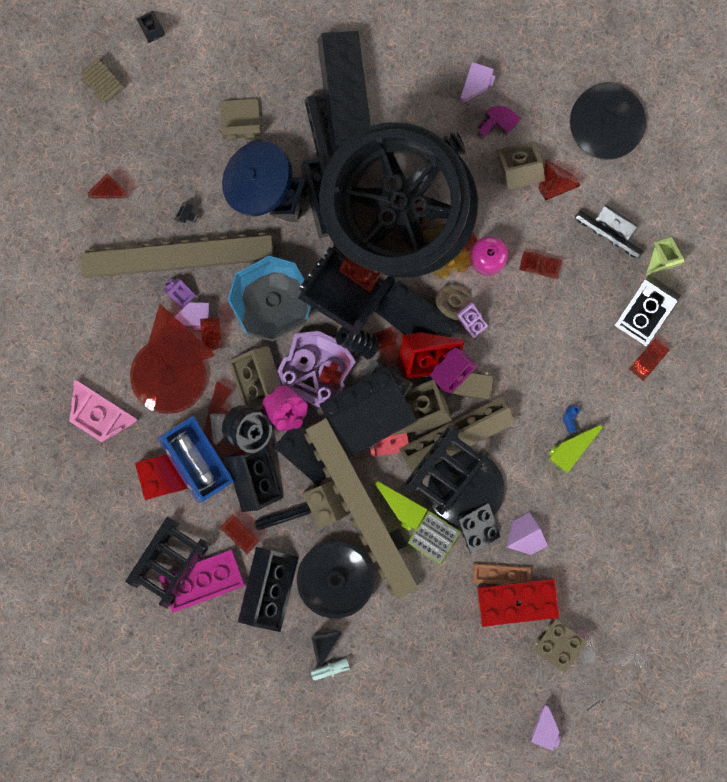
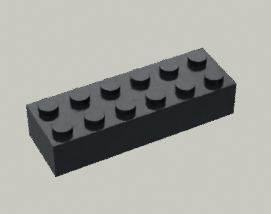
[317,31,371,150]

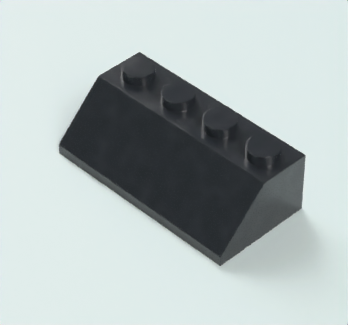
[375,279,459,337]
[238,547,299,632]

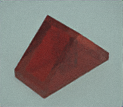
[88,174,128,199]

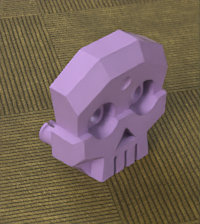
[278,331,356,408]

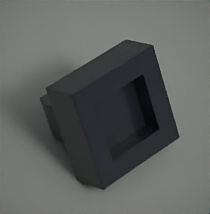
[174,203,198,223]

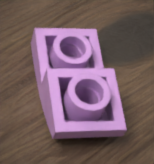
[457,302,488,338]

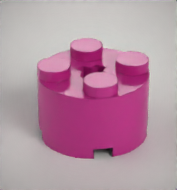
[262,385,308,431]

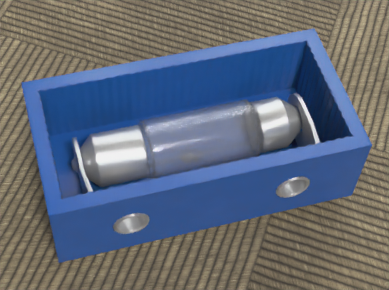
[157,416,234,503]

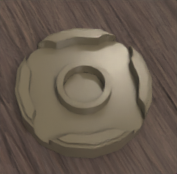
[435,284,473,320]

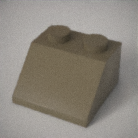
[497,141,545,189]
[303,479,351,529]

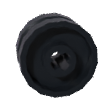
[222,405,272,453]

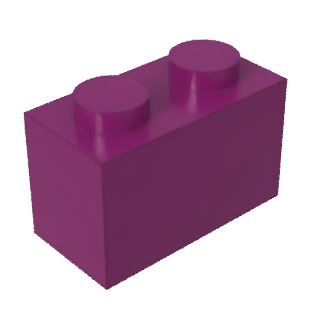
[430,347,477,394]

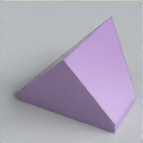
[506,512,548,555]

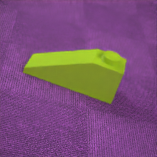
[548,425,603,473]
[375,481,427,531]

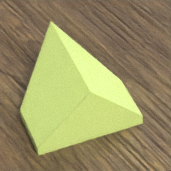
[646,237,684,276]

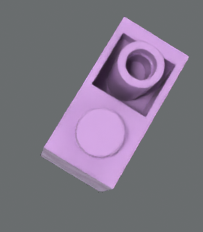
[170,302,210,331]

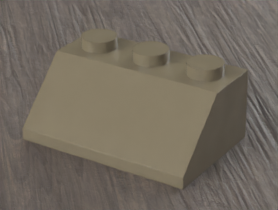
[228,346,282,411]

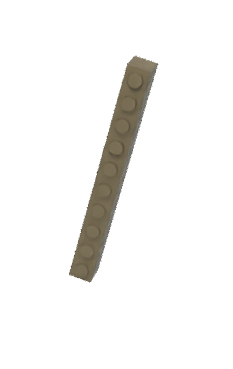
[80,233,274,278]
[304,418,418,599]

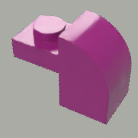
[478,106,521,139]

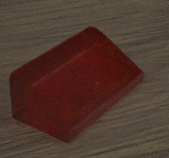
[220,514,260,554]

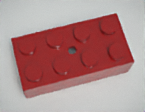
[476,578,559,627]

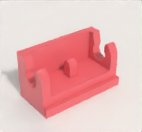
[370,433,409,457]

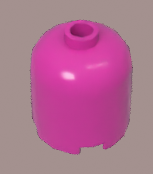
[470,236,508,276]

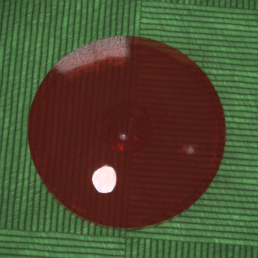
[130,338,207,414]

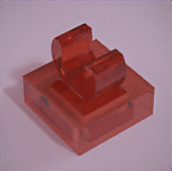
[318,362,342,388]

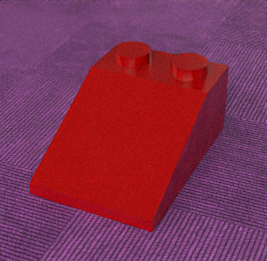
[397,333,464,379]
[135,454,196,501]

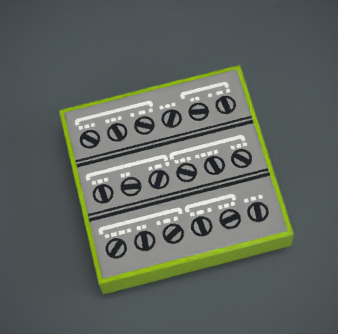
[408,511,461,564]

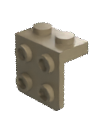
[220,99,261,141]
[533,619,586,672]

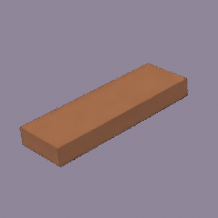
[472,563,531,585]

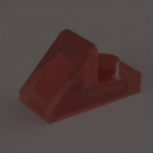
[373,327,400,369]

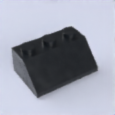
[225,444,283,512]

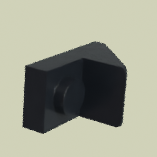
[136,11,165,43]

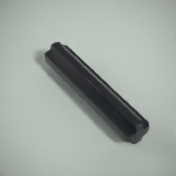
[255,504,311,530]

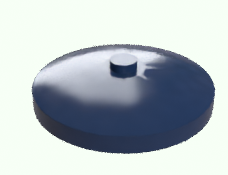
[222,141,292,217]

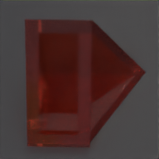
[538,159,580,201]

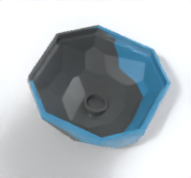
[228,256,311,342]

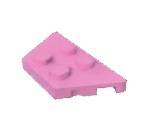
[69,380,138,442]

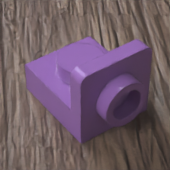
[163,277,196,309]

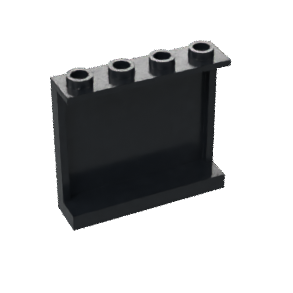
[298,245,395,335]

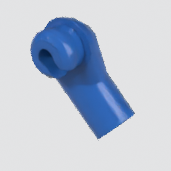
[563,405,580,434]

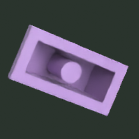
[460,62,495,102]
[530,704,561,750]

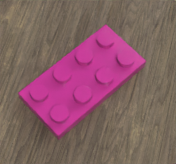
[159,550,245,613]

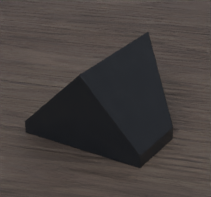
[311,631,342,666]

